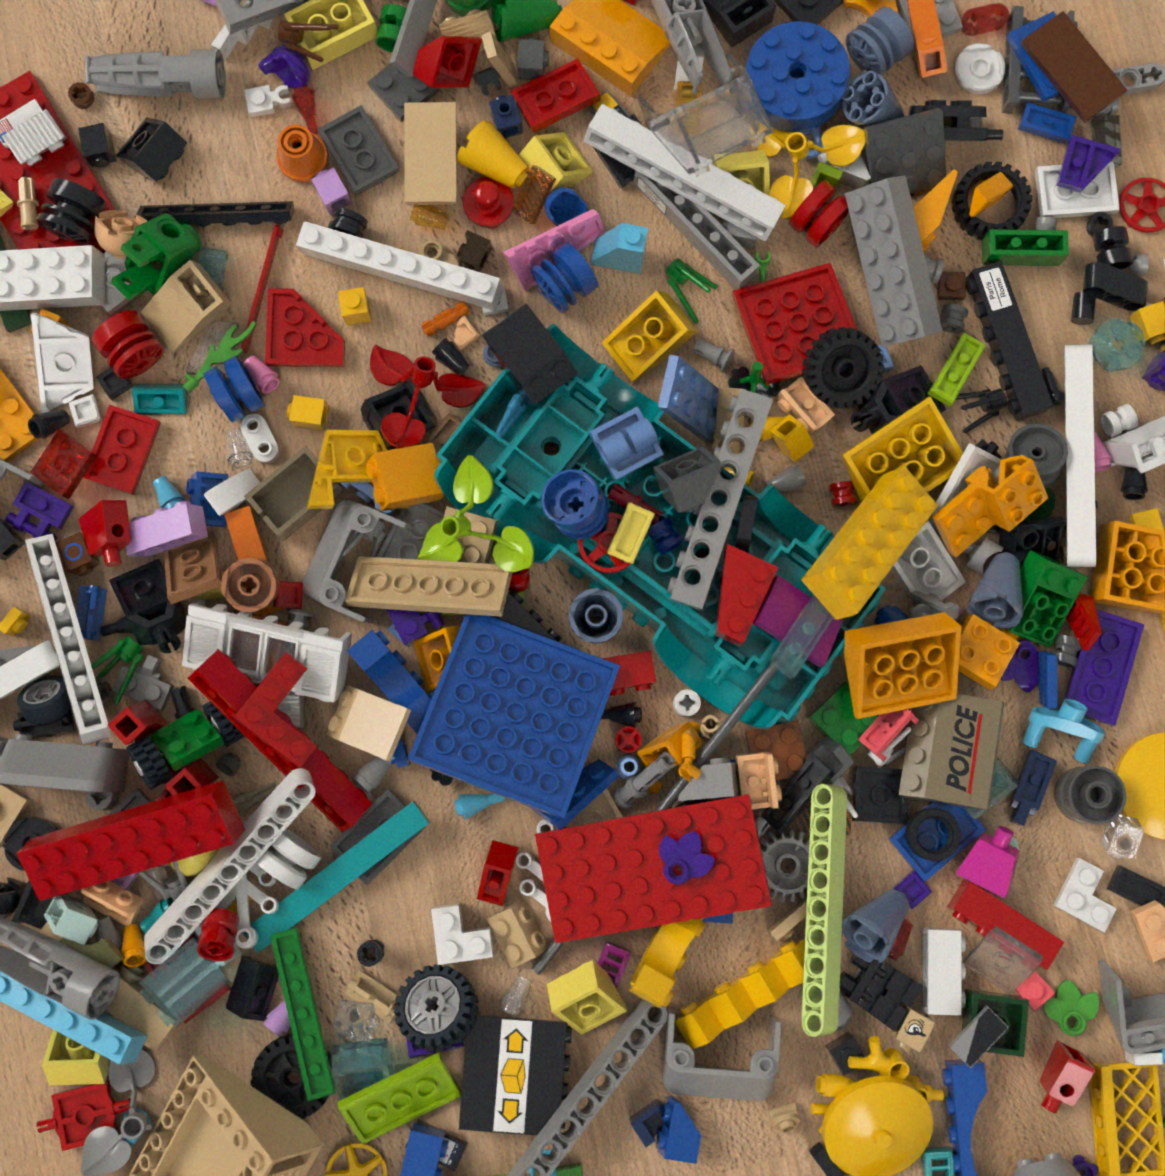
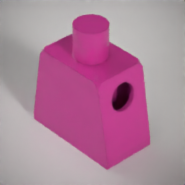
[956,826,1020,898]

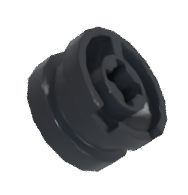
[328,208,368,238]

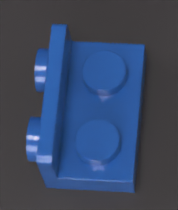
[186,471,228,527]

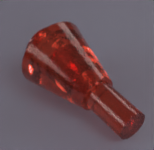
[290,86,319,135]

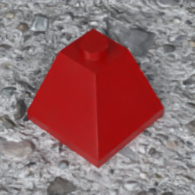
[412,36,482,88]

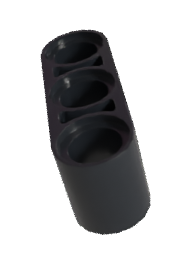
[1083,262,1148,311]

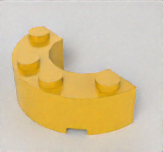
[629,918,706,1008]

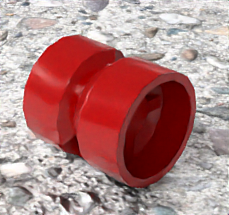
[197,908,239,962]

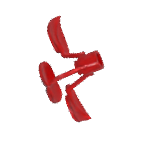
[370,344,486,448]

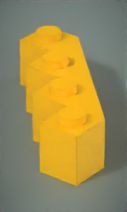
[675,939,823,1050]

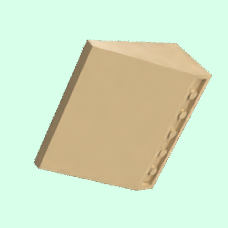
[129,1054,324,1176]

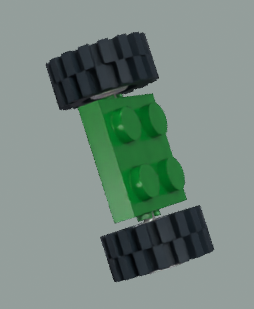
[126,701,246,790]

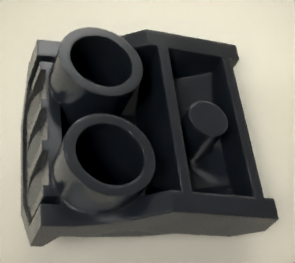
[998,517,1066,568]

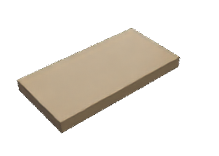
[404,102,457,205]

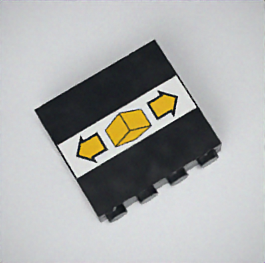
[459,1012,572,1136]

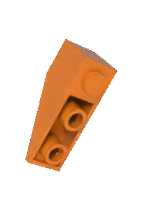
[907,0,948,78]

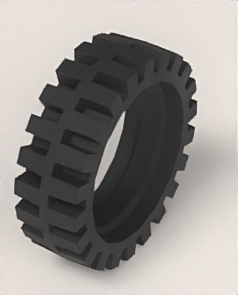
[952,161,1033,241]

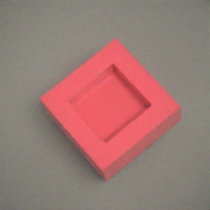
[1015,971,1055,1012]

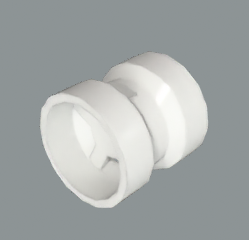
[1100,404,1138,438]

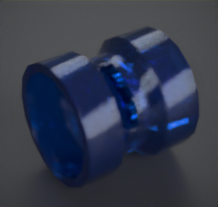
[647,517,684,555]

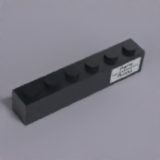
[965,261,1053,421]

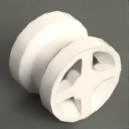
[673,689,701,717]

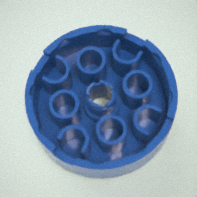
[744,21,850,133]

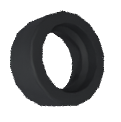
[905,808,961,861]

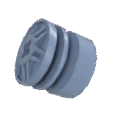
[845,6,914,76]

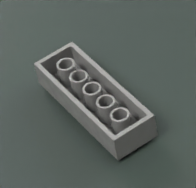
[845,175,943,347]

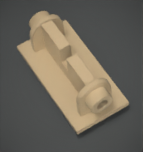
[344,970,399,1023]

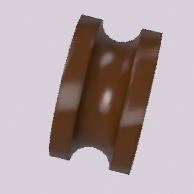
[68,82,95,109]

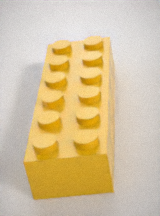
[801,466,938,620]

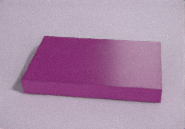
[753,575,843,667]

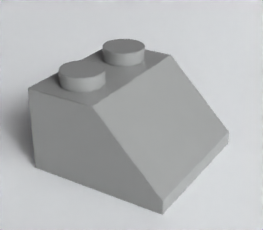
[678,758,739,801]

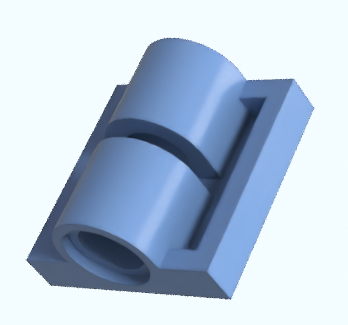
[589,406,664,481]

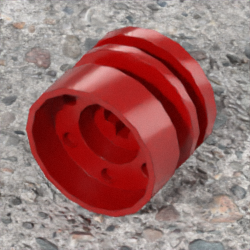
[92,310,164,379]

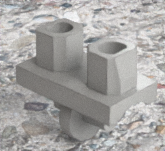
[909,590,958,620]

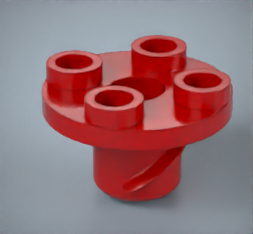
[463,177,514,229]

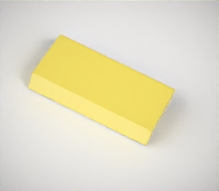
[607,502,655,564]

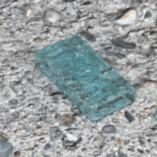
[198,247,229,289]

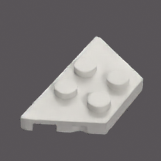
[31,313,94,413]

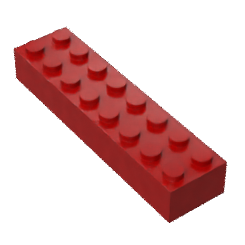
[16,780,245,901]

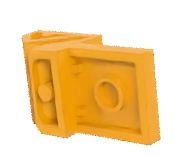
[932,455,1048,557]
[959,613,1020,690]

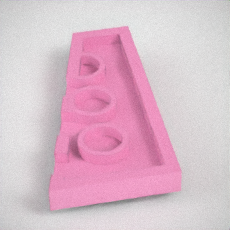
[503,209,606,292]

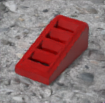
[1066,593,1102,651]

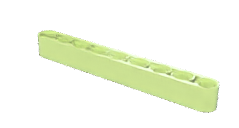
[802,784,847,1037]

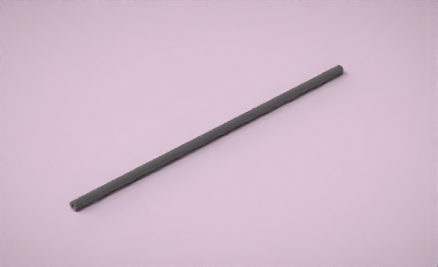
[532,647,791,975]

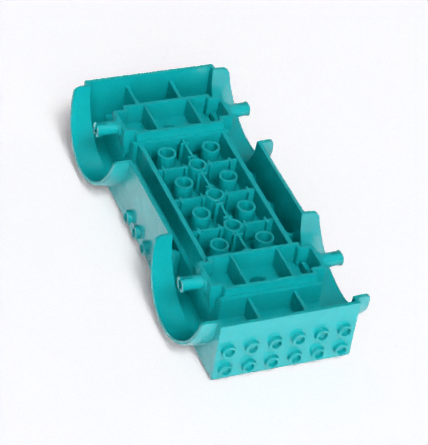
[434,324,886,729]

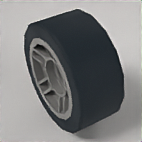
[17,676,72,724]

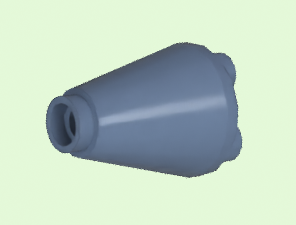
[842,71,905,127]

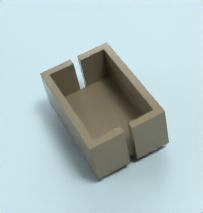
[244,446,344,541]

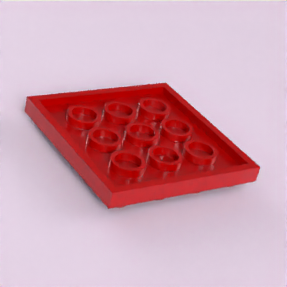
[732,262,857,385]

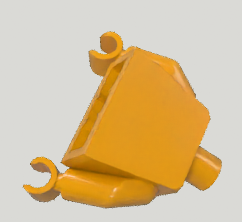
[637,721,702,794]

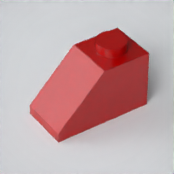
[477,840,519,906]

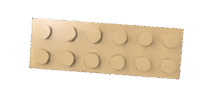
[345,556,513,617]

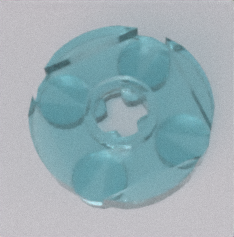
[1089,318,1145,372]

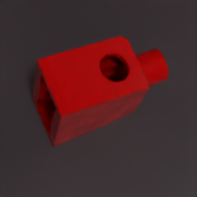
[78,500,131,567]
[1040,1040,1095,1114]

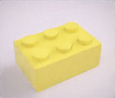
[284,0,377,70]

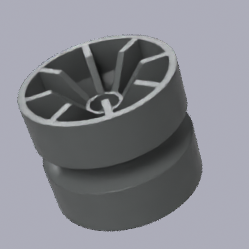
[1054,766,1126,824]

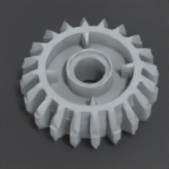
[760,829,810,903]

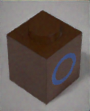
[55,532,100,576]

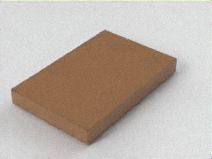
[164,532,222,604]

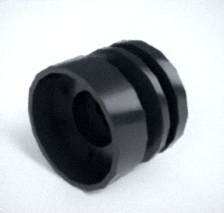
[36,178,106,245]

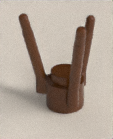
[278,21,338,62]

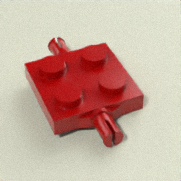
[37,1080,131,1151]

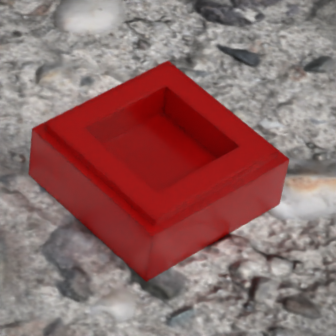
[273,581,303,609]

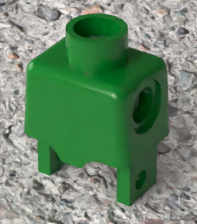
[111,214,201,301]

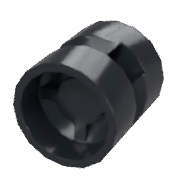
[1092,226,1133,270]

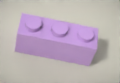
[126,501,208,558]

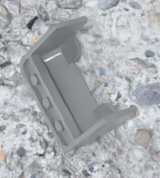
[303,500,413,624]
[0,734,129,792]
[1098,960,1165,1054]
[662,1007,781,1101]

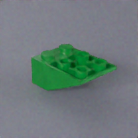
[1008,550,1088,647]

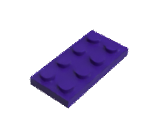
[1063,609,1144,726]

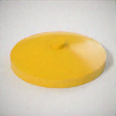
[1115,732,1165,840]
[822,1076,933,1176]

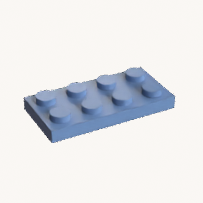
[658,355,719,441]

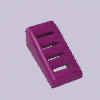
[597,941,631,989]

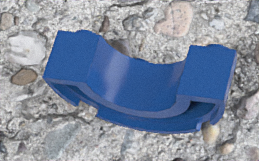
[347,630,433,734]

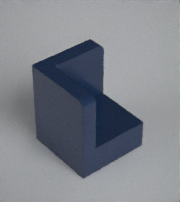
[629,1099,663,1147]

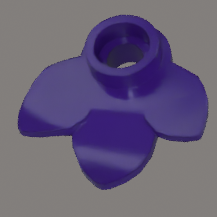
[1001,640,1039,693]
[659,831,715,884]

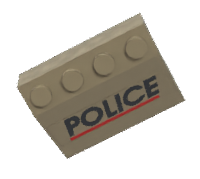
[899,694,1004,810]

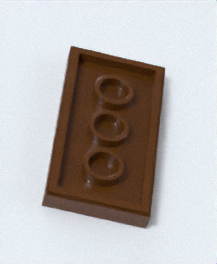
[1020,11,1127,123]

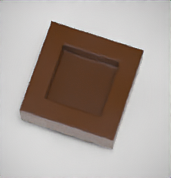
[938,272,966,300]

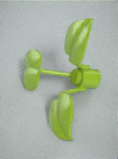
[417,455,534,572]

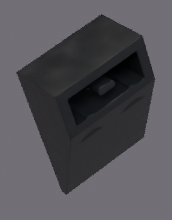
[702,0,776,48]

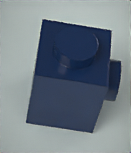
[489,95,523,139]

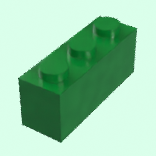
[982,229,1069,266]

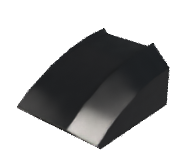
[360,382,436,450]

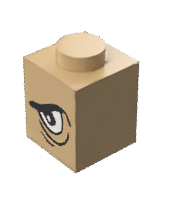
[890,1005,935,1053]

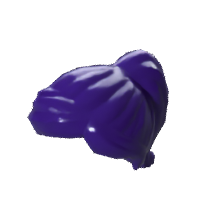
[258,45,311,90]

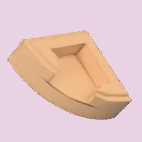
[454,315,480,352]

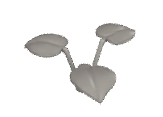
[81,1049,158,1176]

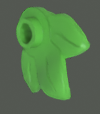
[1044,979,1099,1036]

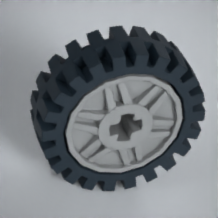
[394,964,479,1052]

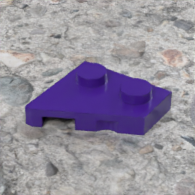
[1056,135,1120,193]

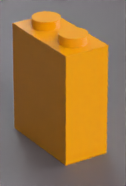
[366,443,444,512]

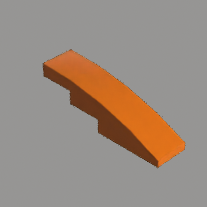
[224,505,284,616]

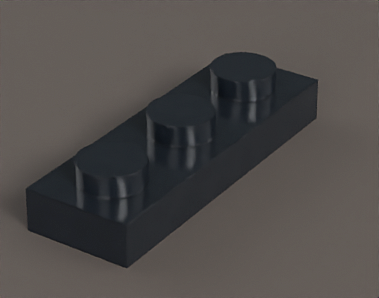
[760,754,835,834]

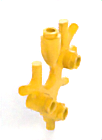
[810,1036,944,1134]

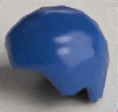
[545,187,589,226]

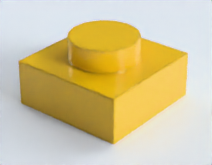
[0,606,31,637]

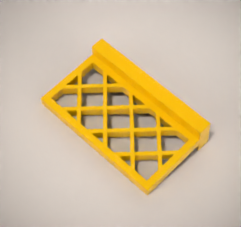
[1089,1062,1165,1176]

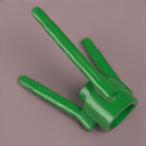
[665,258,717,324]
[91,636,144,705]

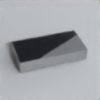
[948,1006,1009,1068]

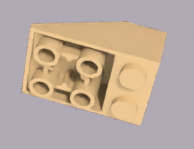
[141,260,232,353]

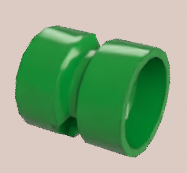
[375,4,407,53]

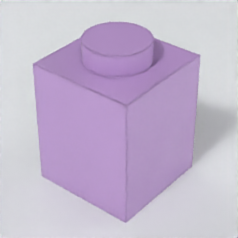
[311,168,352,215]

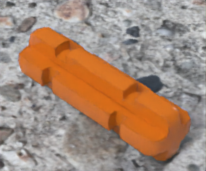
[421,301,470,337]

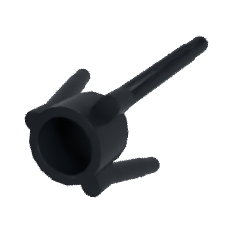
[955,388,1007,433]

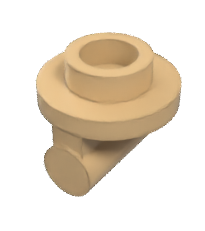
[768,1102,800,1134]

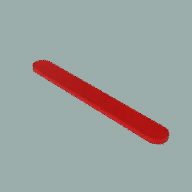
[241,224,284,354]

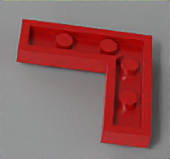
[233,652,317,768]

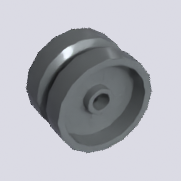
[1004,424,1068,489]

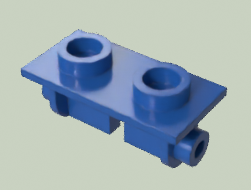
[76,585,107,641]

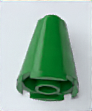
[491,0,562,42]

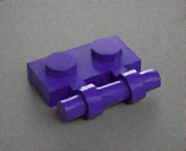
[5,481,74,542]
[386,609,445,645]

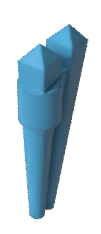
[496,394,527,438]

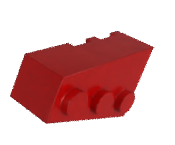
[715,544,778,647]

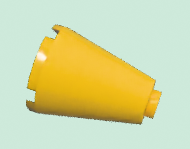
[457,120,530,189]

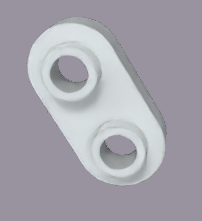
[241,414,280,464]

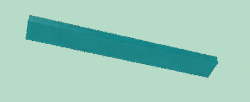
[243,801,431,953]

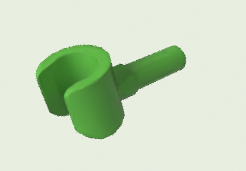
[755,251,771,283]

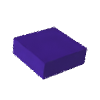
[893,870,932,909]

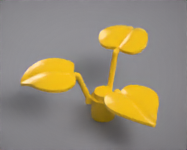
[751,114,865,219]

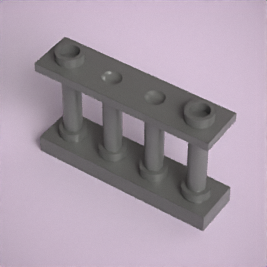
[1002,6,1078,114]

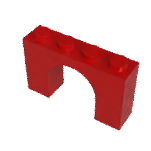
[107,700,220,795]

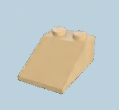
[326,685,411,761]

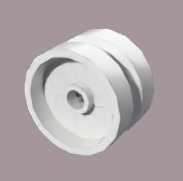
[256,828,322,890]

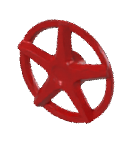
[1119,177,1165,233]
[578,512,631,573]

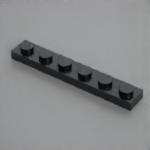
[135,201,294,227]

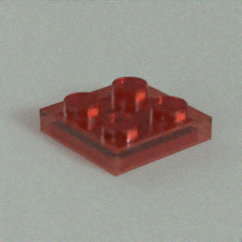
[31,429,98,499]

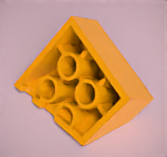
[1090,521,1165,614]

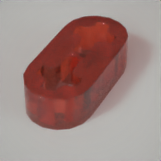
[961,3,1009,36]

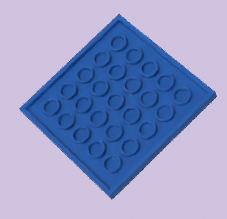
[408,614,620,820]

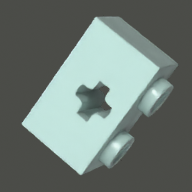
[44,894,98,945]

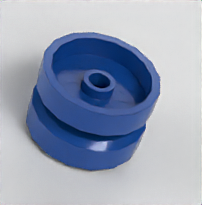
[203,355,265,423]

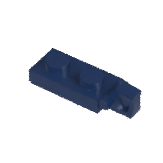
[1009,750,1057,826]

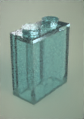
[139,937,230,1027]

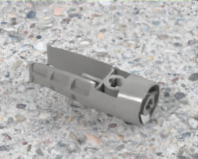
[650,0,735,95]
[85,49,226,99]
[0,915,120,1020]

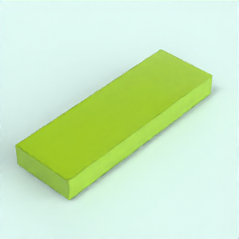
[928,332,986,407]

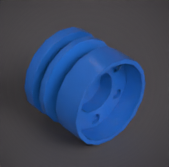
[531,243,598,313]
[541,469,610,539]

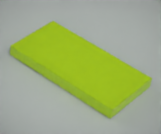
[338,1053,461,1145]

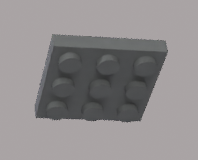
[864,108,946,194]

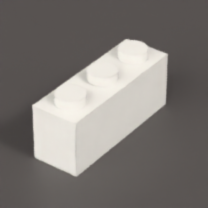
[922,927,966,1015]

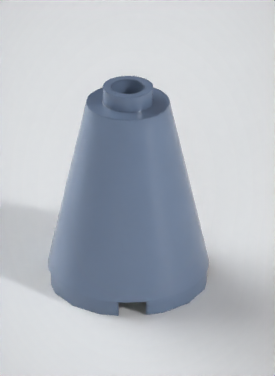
[968,552,1024,629]
[569,588,623,643]
[842,889,909,963]

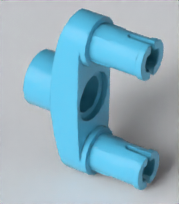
[1022,699,1105,764]

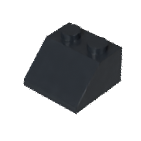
[116,117,187,182]

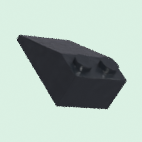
[482,304,578,405]

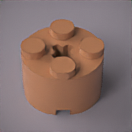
[221,557,280,612]

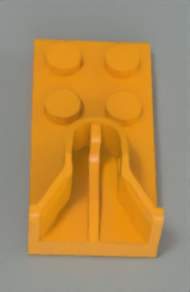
[0,367,40,462]

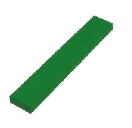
[270,928,336,1101]

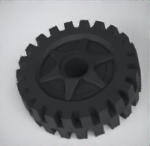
[802,327,884,408]
[250,1034,336,1119]

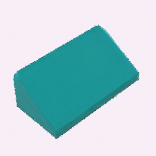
[132,384,188,414]

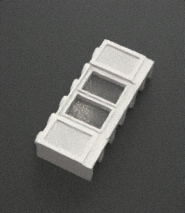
[182,597,352,703]

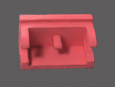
[858,709,919,762]

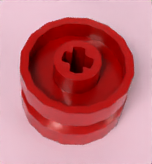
[788,180,849,248]

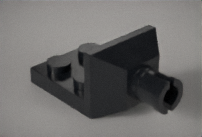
[850,365,946,434]
[109,559,186,653]

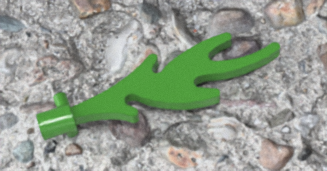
[182,321,256,393]

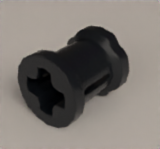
[357,939,385,967]

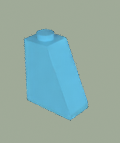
[591,223,648,274]

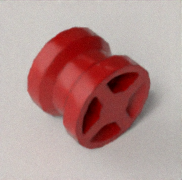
[829,481,858,507]
[615,726,642,754]

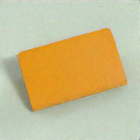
[969,172,1013,218]

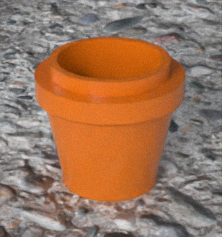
[276,125,328,182]

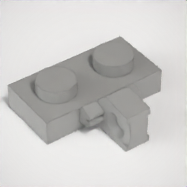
[112,655,174,711]

